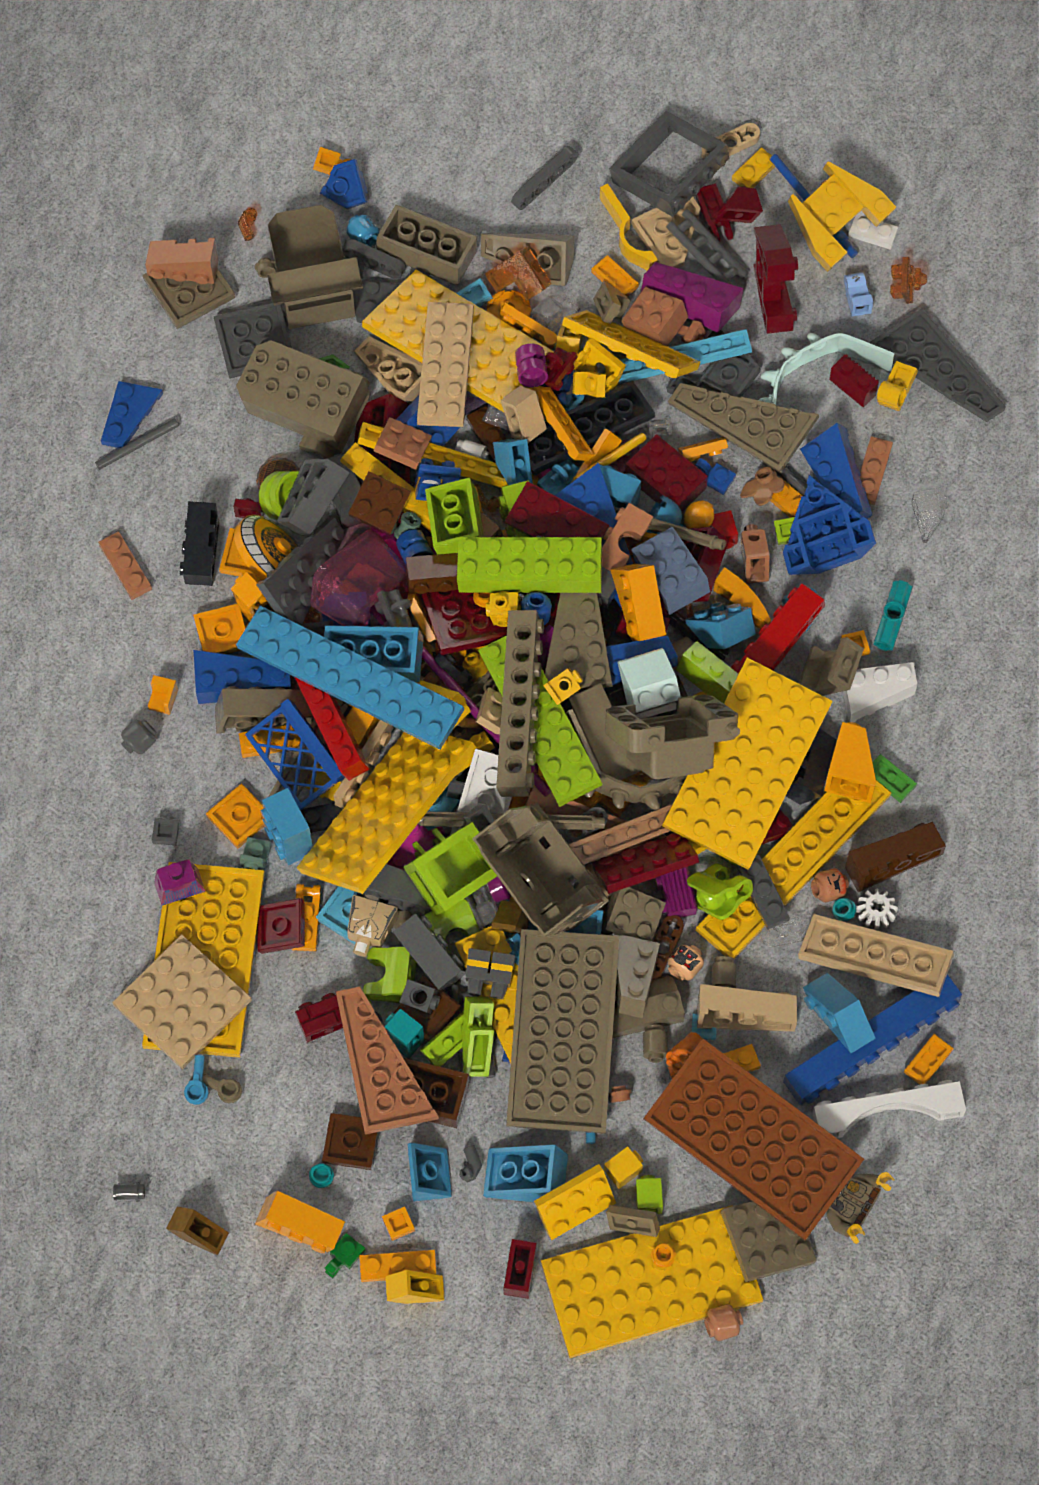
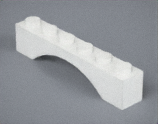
[812,1080,966,1138]

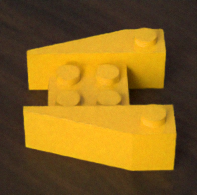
[788,161,896,272]

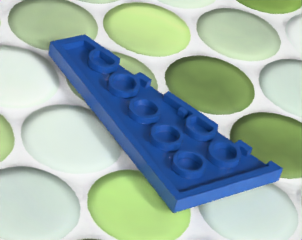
[555,463,633,609]

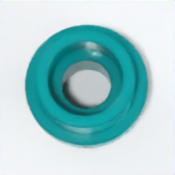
[832,898,856,922]

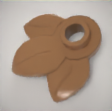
[740,467,784,506]

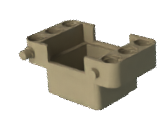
[605,695,740,779]

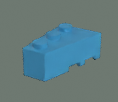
[803,973,876,1053]

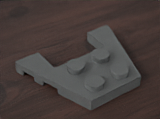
[344,257,430,323]
[666,329,761,398]

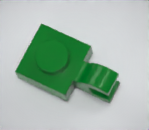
[325,1233,366,1279]

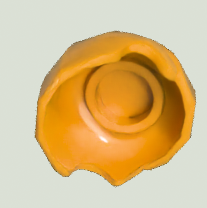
[684,500,714,529]

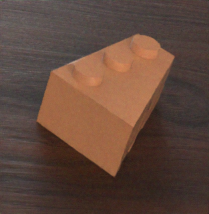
[145,238,219,284]

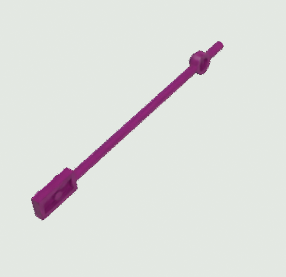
[369,588,551,797]

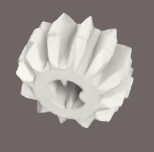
[856,888,898,931]

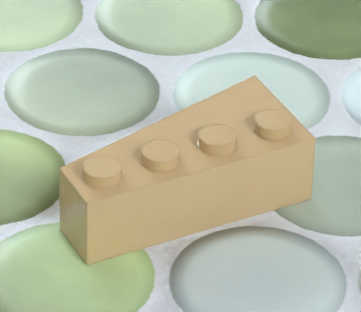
[697,984,797,1032]

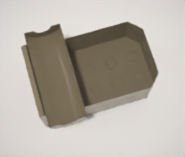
[267,205,363,330]
[236,340,370,459]
[566,674,688,781]

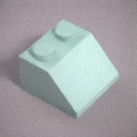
[618,648,681,713]

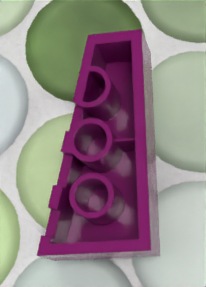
[641,262,744,333]

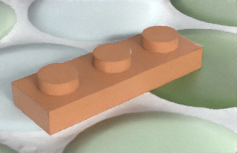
[860,436,893,505]
[98,531,152,600]

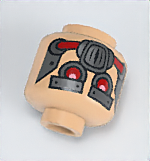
[668,945,704,981]

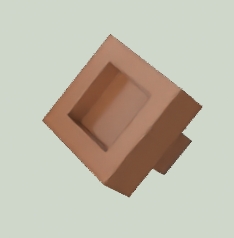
[678,320,706,343]

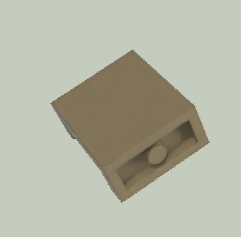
[798,637,864,696]

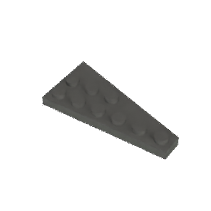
[869,308,1006,422]
[256,517,345,626]

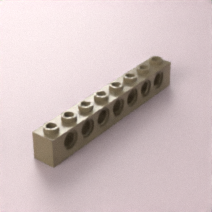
[496,610,544,797]

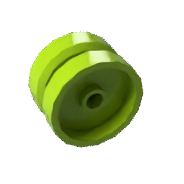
[259,471,299,521]

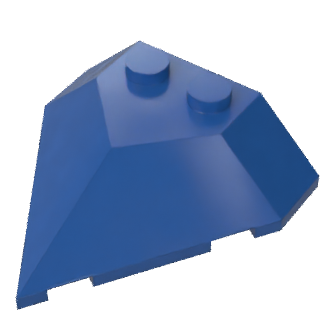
[783,475,876,575]

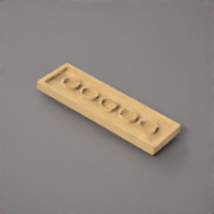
[417,302,474,427]
[798,914,954,997]

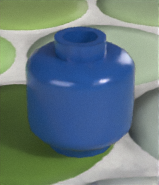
[520,592,552,625]

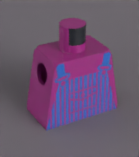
[154,859,205,906]

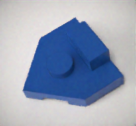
[319,159,368,209]

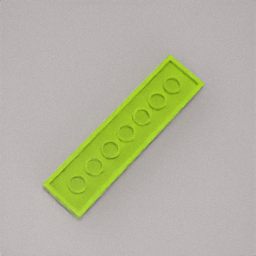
[478,636,603,807]

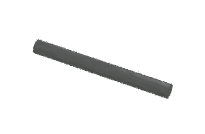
[95,418,179,470]

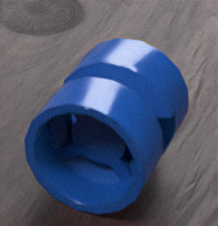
[396,529,434,566]

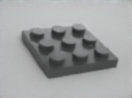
[213,303,292,379]

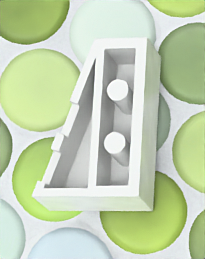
[843,662,917,722]

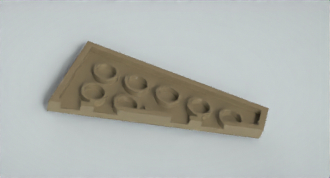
[667,383,819,473]
[545,593,613,693]

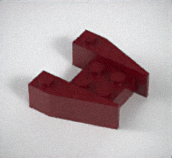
[753,224,798,334]

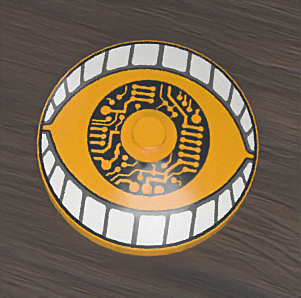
[234,515,300,580]

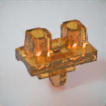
[890,257,927,304]

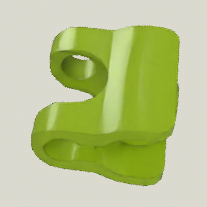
[687,863,753,920]
[425,899,480,949]
[363,947,417,1003]

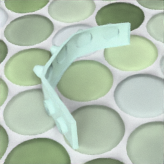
[758,333,894,405]

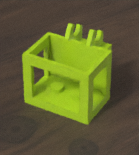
[403,822,497,916]

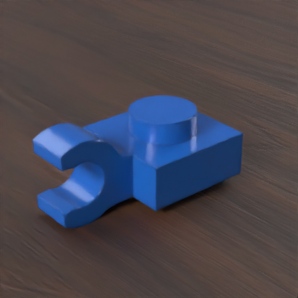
[695,458,736,495]

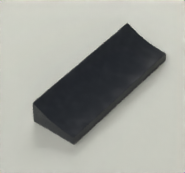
[512,380,655,475]

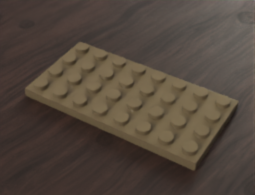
[506,929,619,1134]

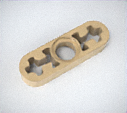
[701,123,760,160]

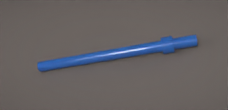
[770,154,858,258]

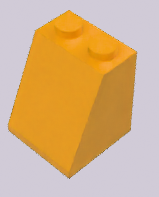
[824,722,876,803]

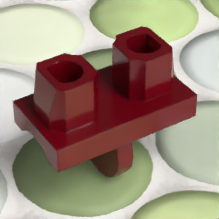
[544,347,578,391]

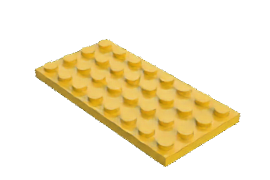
[362,270,554,413]
[662,658,833,870]
[296,732,477,894]
[142,862,265,1058]
[541,1205,763,1358]

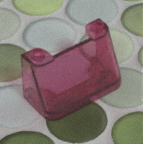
[310,529,409,626]

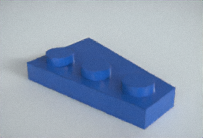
[101,381,163,448]

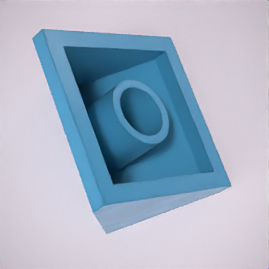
[408,1143,452,1202]

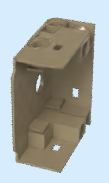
[472,803,609,937]

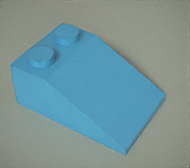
[483,1145,568,1202]

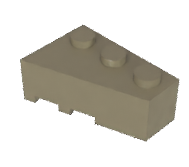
[612,933,660,1018]

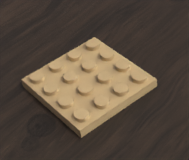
[112,935,252,1070]

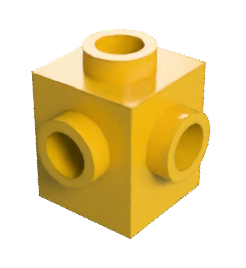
[486,591,522,627]

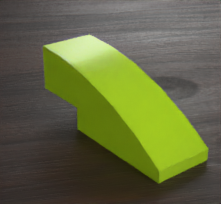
[462,997,494,1077]

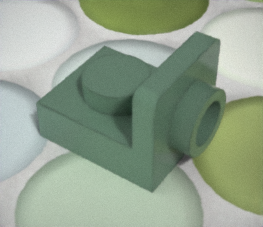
[239,837,272,871]

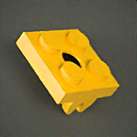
[573,338,626,393]

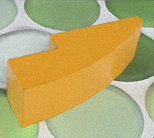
[713,567,771,629]

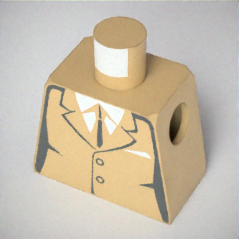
[347,895,398,957]

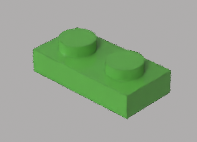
[872,754,917,803]

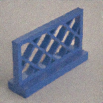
[245,699,345,810]

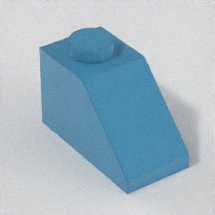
[493,439,533,485]

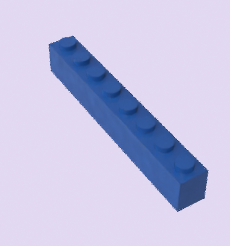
[783,974,962,1105]

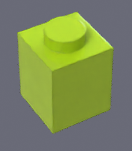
[635,1175,663,1214]

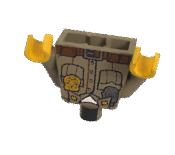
[826,1172,895,1244]

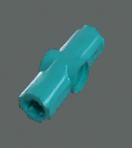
[873,580,913,651]

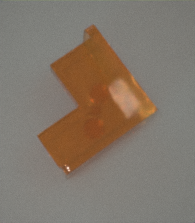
[485,246,552,301]

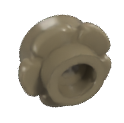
[254,258,277,278]

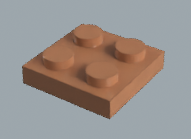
[374,417,432,470]

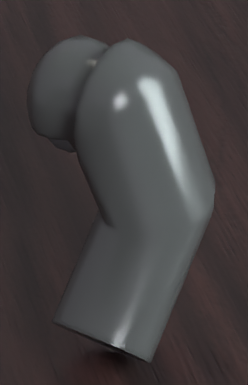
[459,1145,482,1182]

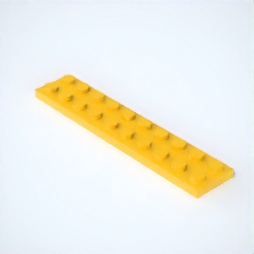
[695,780,891,959]

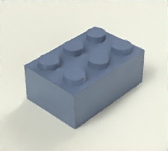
[632,527,710,615]

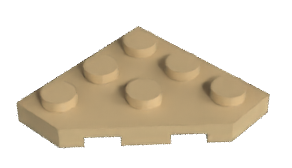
[631,197,701,268]

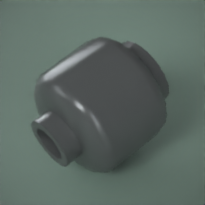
[121,719,157,754]

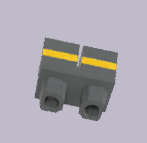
[465,948,516,999]

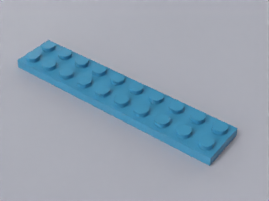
[236,606,464,750]

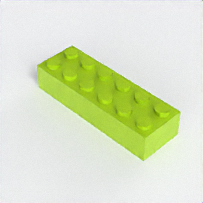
[457,537,602,593]

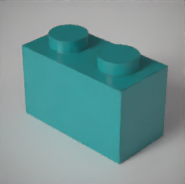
[384,1009,424,1059]

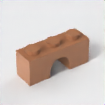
[602,503,653,571]

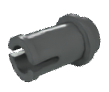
[113,1182,145,1202]

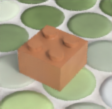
[621,287,688,347]

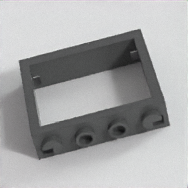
[609,111,730,217]

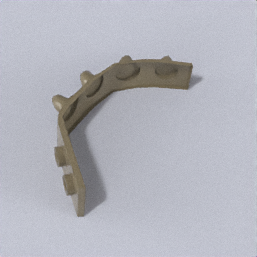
[562,706,687,810]

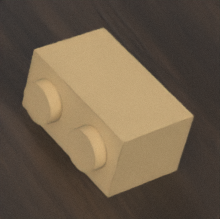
[500,386,547,443]

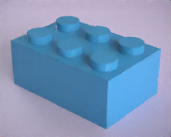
[260,788,313,866]

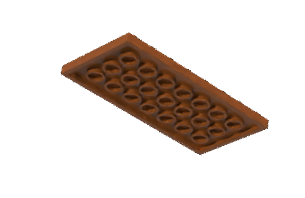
[643,1038,864,1241]

